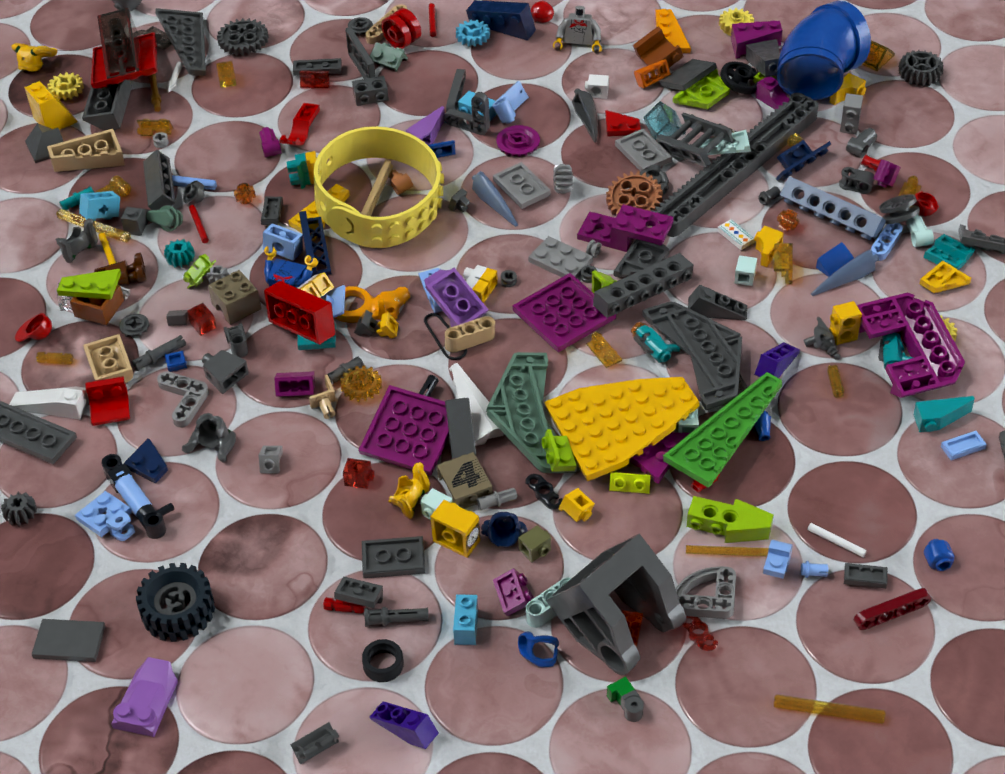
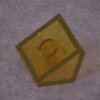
[862,40,895,71]

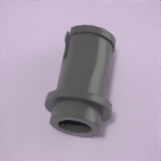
[758,186,781,205]

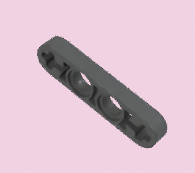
[446,69,466,112]

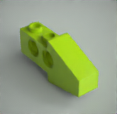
[686,496,774,543]

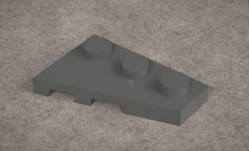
[958,224,1005,254]

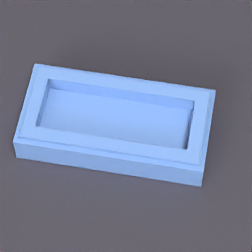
[941,431,987,460]

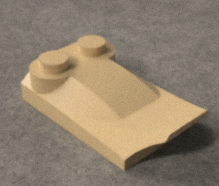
[83,334,134,383]

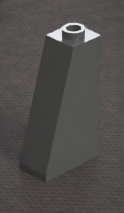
[746,39,780,77]

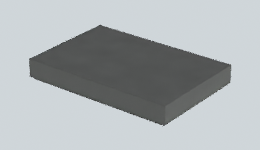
[660,59,717,91]
[362,536,425,578]
[32,619,106,662]

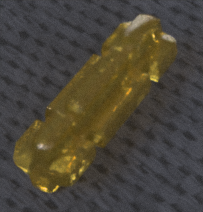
[36,352,74,365]
[827,365,844,398]

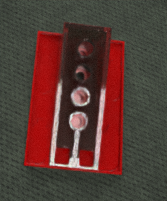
[91,8,157,89]

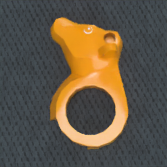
[335,286,410,323]

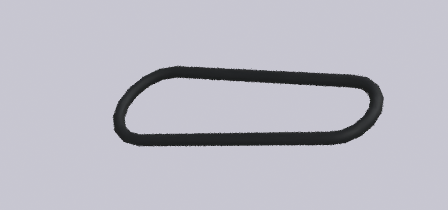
[424,313,467,360]

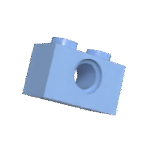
[263,224,303,261]

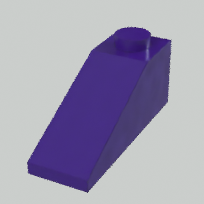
[754,342,800,378]

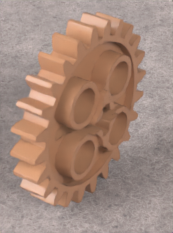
[606,171,663,216]

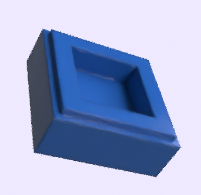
[165,351,187,372]

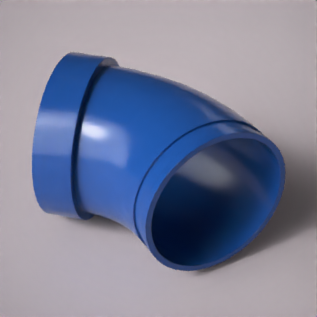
[777,0,871,100]

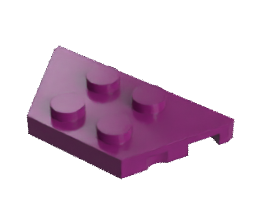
[630,432,690,484]

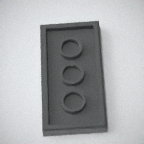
[345,27,375,79]

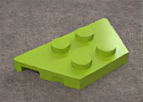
[673,68,730,110]

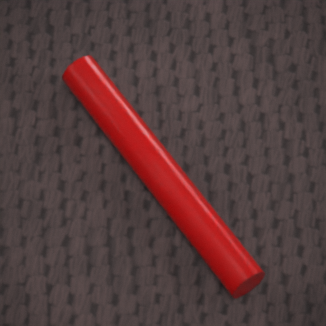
[429,3,436,37]
[189,205,209,243]

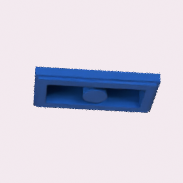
[428,140,456,158]
[816,242,854,277]

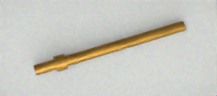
[149,74,161,112]

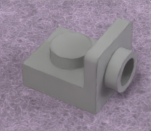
[259,445,283,473]

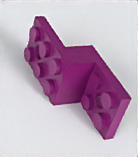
[577,204,674,252]

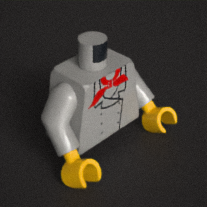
[553,6,602,53]

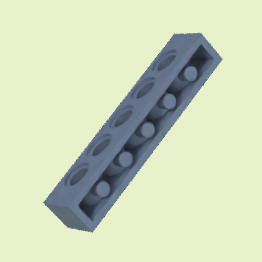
[780,176,887,240]

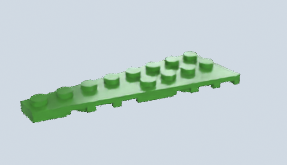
[663,372,782,488]

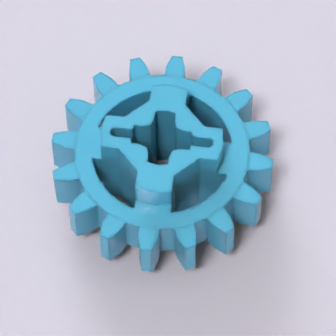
[456,19,490,47]

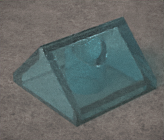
[643,101,686,140]

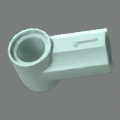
[906,214,934,247]

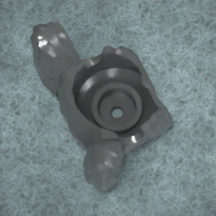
[56,218,98,263]
[182,413,236,462]

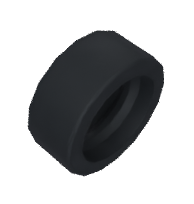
[362,639,404,682]

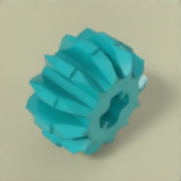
[164,239,195,268]

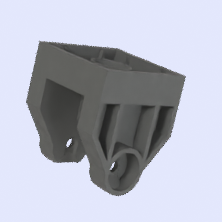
[545,533,686,675]

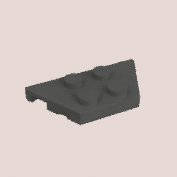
[614,239,669,277]

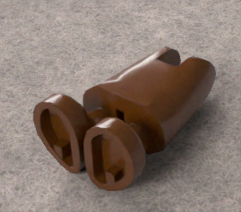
[94,252,146,285]

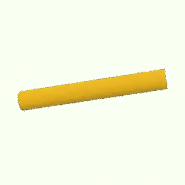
[98,233,116,265]

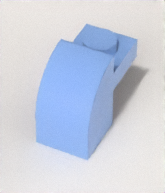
[763,540,793,579]

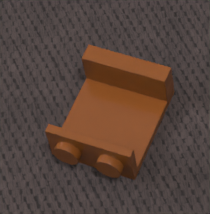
[633,26,684,75]

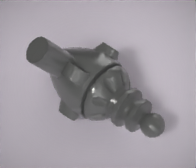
[804,317,841,360]

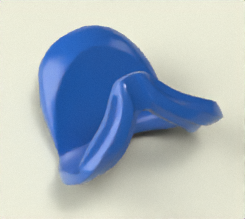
[518,631,559,667]

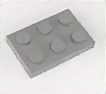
[615,129,672,171]
[493,162,551,209]
[528,236,593,278]

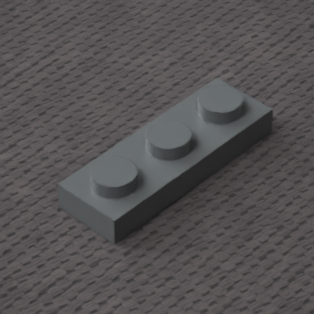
[293,58,342,76]

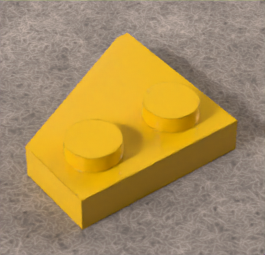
[919,261,971,293]

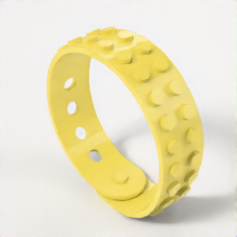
[314,126,444,248]

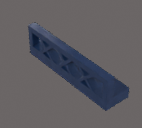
[299,211,332,277]

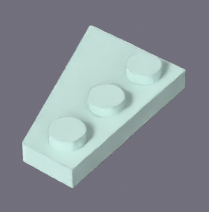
[699,130,751,155]

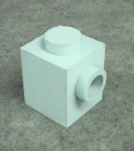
[734,255,757,286]
[677,408,699,433]
[420,488,453,519]

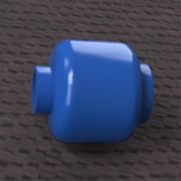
[924,539,955,571]

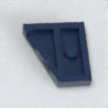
[124,438,168,484]

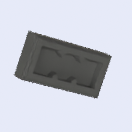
[261,196,283,225]
[844,563,888,589]

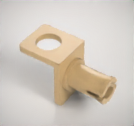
[309,375,336,419]

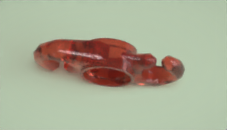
[683,616,718,651]

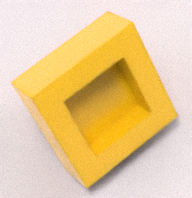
[376,312,399,339]

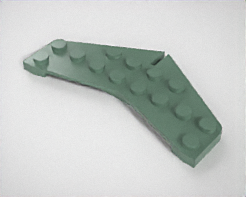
[486,352,577,473]

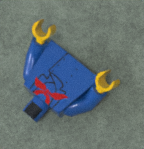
[264,246,318,288]

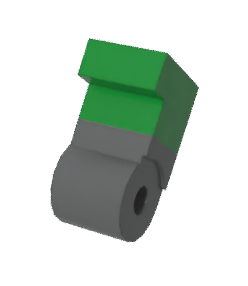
[606,676,644,722]

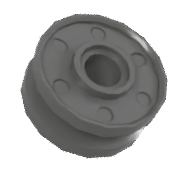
[879,194,920,224]

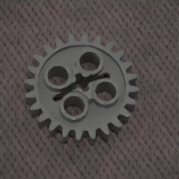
[217,18,269,56]

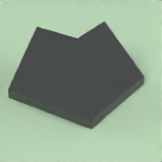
[25,123,64,163]

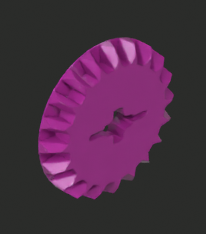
[496,125,540,157]

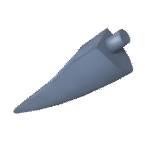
[472,171,518,227]
[811,250,879,296]

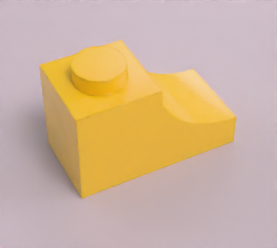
[829,73,866,105]
[754,225,784,267]

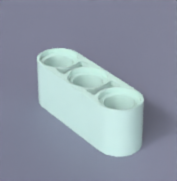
[526,577,571,628]

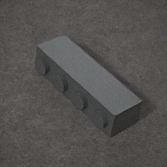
[143,150,175,210]

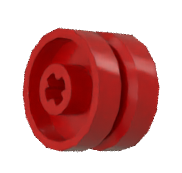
[381,8,422,49]

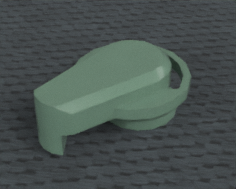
[146,205,183,231]

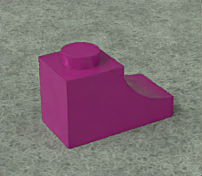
[756,76,790,109]

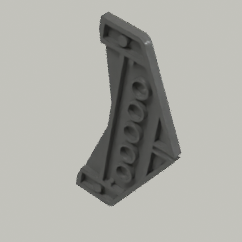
[642,302,742,410]

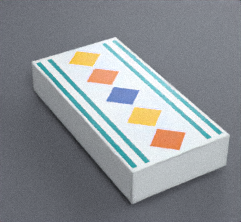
[717,219,755,250]

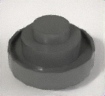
[183,181,205,205]

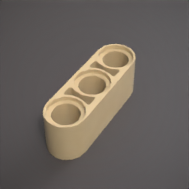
[445,316,495,353]

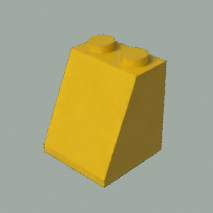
[25,81,77,130]

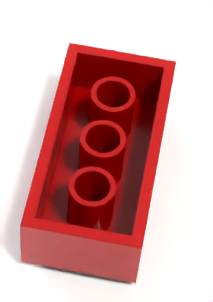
[264,281,336,345]

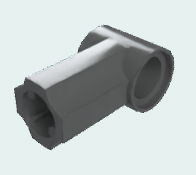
[846,128,877,158]

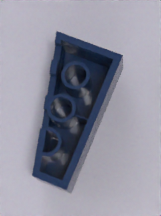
[466,0,536,41]

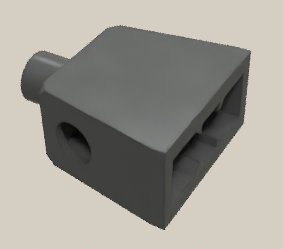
[202,350,249,394]

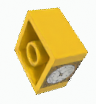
[430,500,480,558]

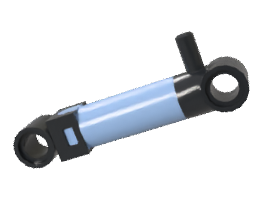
[101,454,175,539]

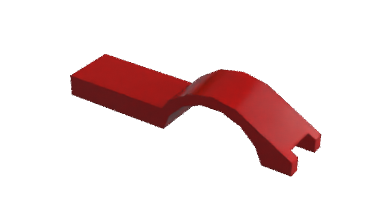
[279,103,320,145]

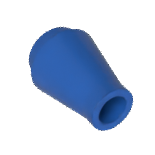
[754,411,771,441]

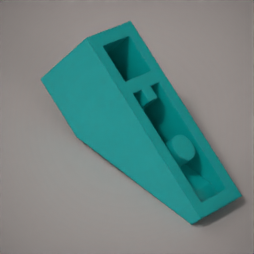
[913,396,975,432]

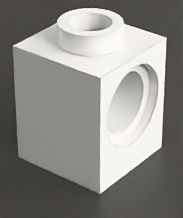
[585,74,609,99]

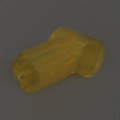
[96,176,131,197]

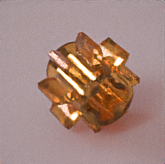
[233,183,256,204]
[777,209,799,232]

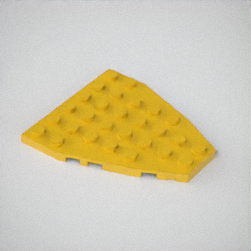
[544,377,699,482]

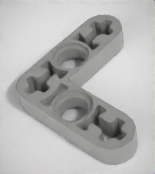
[157,371,209,427]

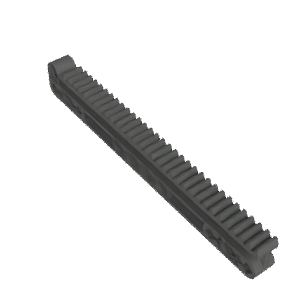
[651,93,818,237]

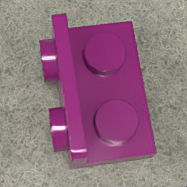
[493,568,534,616]

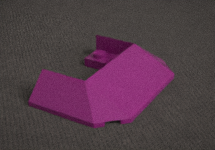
[857,292,965,398]

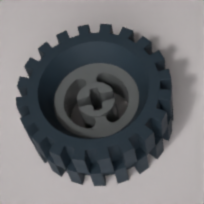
[136,563,215,642]

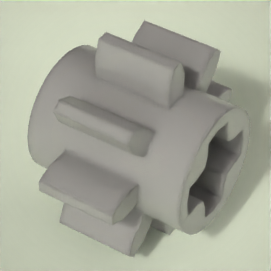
[206,265,229,284]

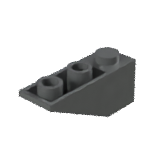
[688,284,747,320]

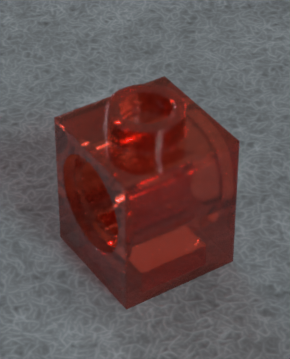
[187,303,217,336]
[343,458,375,489]

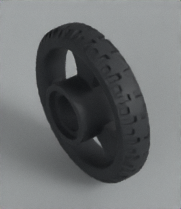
[720,61,759,94]

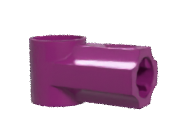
[259,127,282,157]

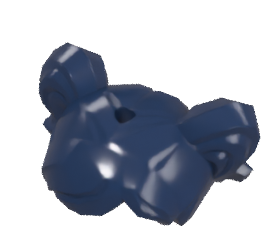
[481,512,528,547]

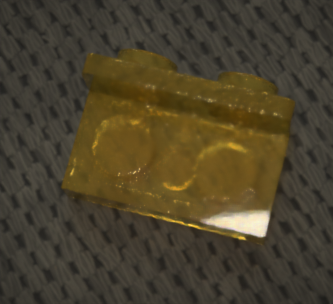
[774,243,793,284]

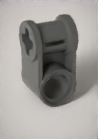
[839,167,874,194]
[223,323,248,357]

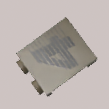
[437,452,493,509]

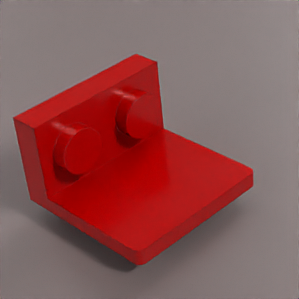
[85,376,130,426]

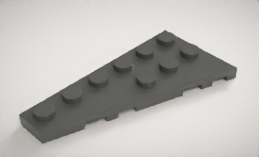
[155,8,206,76]

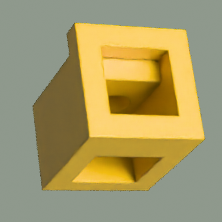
[558,488,595,522]

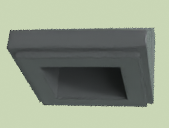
[166,310,188,326]

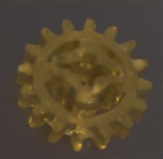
[340,365,382,402]

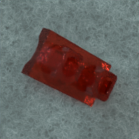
[299,71,330,89]

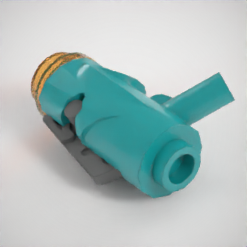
[631,322,681,363]
[878,332,914,369]

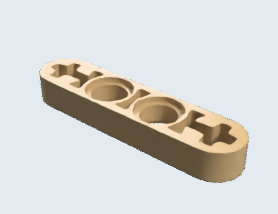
[366,4,407,44]

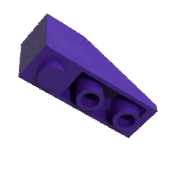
[370,701,439,749]

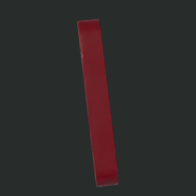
[853,588,932,630]

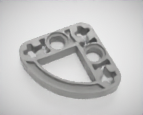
[676,566,736,619]

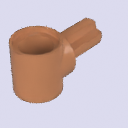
[389,170,413,195]

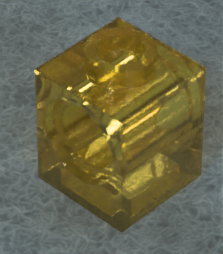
[216,61,236,88]

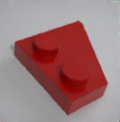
[605,110,641,136]

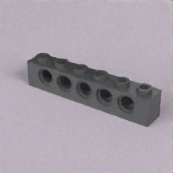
[593,253,694,318]

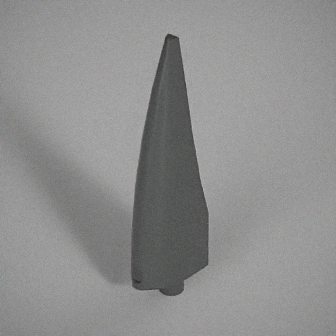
[572,88,598,143]

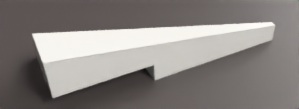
[449,363,504,446]

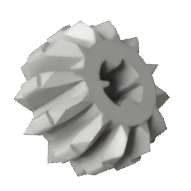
[553,164,573,194]

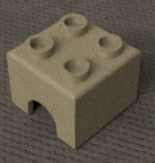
[208,270,262,325]

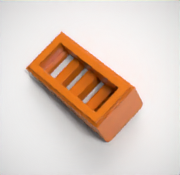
[634,59,671,88]

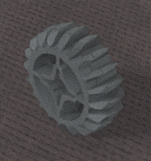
[898,50,944,86]

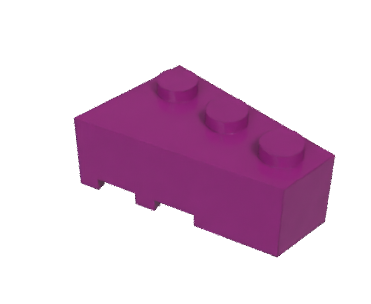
[731,20,783,59]

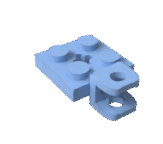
[75,491,135,541]

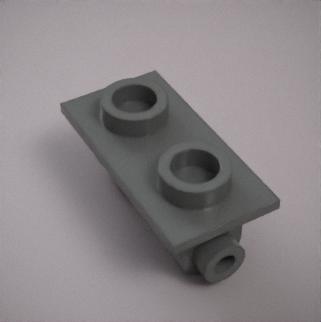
[290,722,339,764]

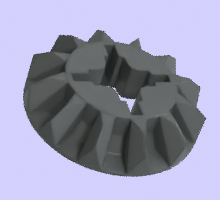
[348,17,373,35]
[119,314,149,338]

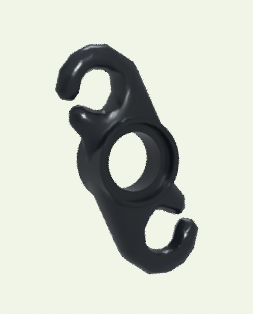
[525,474,563,510]

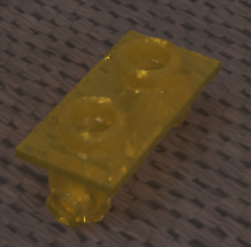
[137,119,173,136]
[898,176,922,196]
[586,332,622,368]

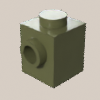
[518,525,551,563]

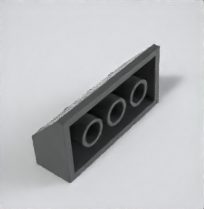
[82,80,132,131]

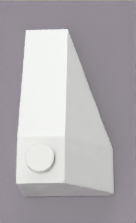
[9,386,89,420]

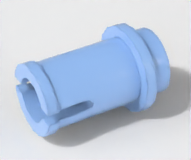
[801,561,828,578]

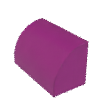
[274,371,315,396]

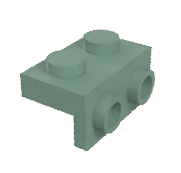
[370,42,408,71]

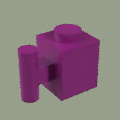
[873,159,901,188]

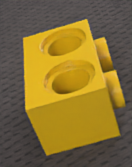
[828,301,862,345]

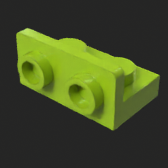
[541,429,577,472]

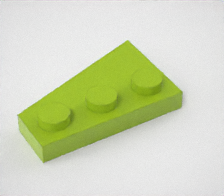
[57,269,121,300]

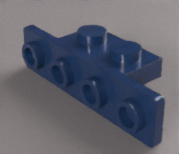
[775,140,831,181]

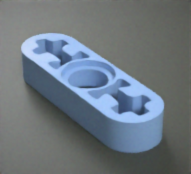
[871,223,903,261]

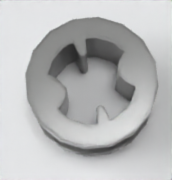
[153,132,169,148]
[586,240,602,258]

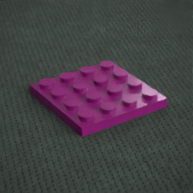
[512,273,616,353]
[358,385,449,476]

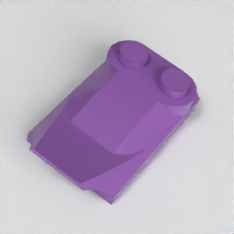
[424,267,489,327]
[111,657,178,737]

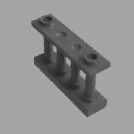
[656,112,734,167]

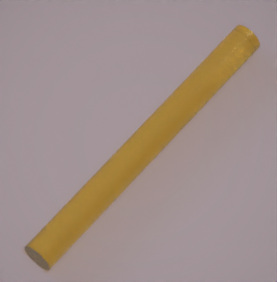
[686,545,769,556]

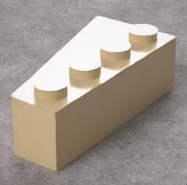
[47,129,125,172]

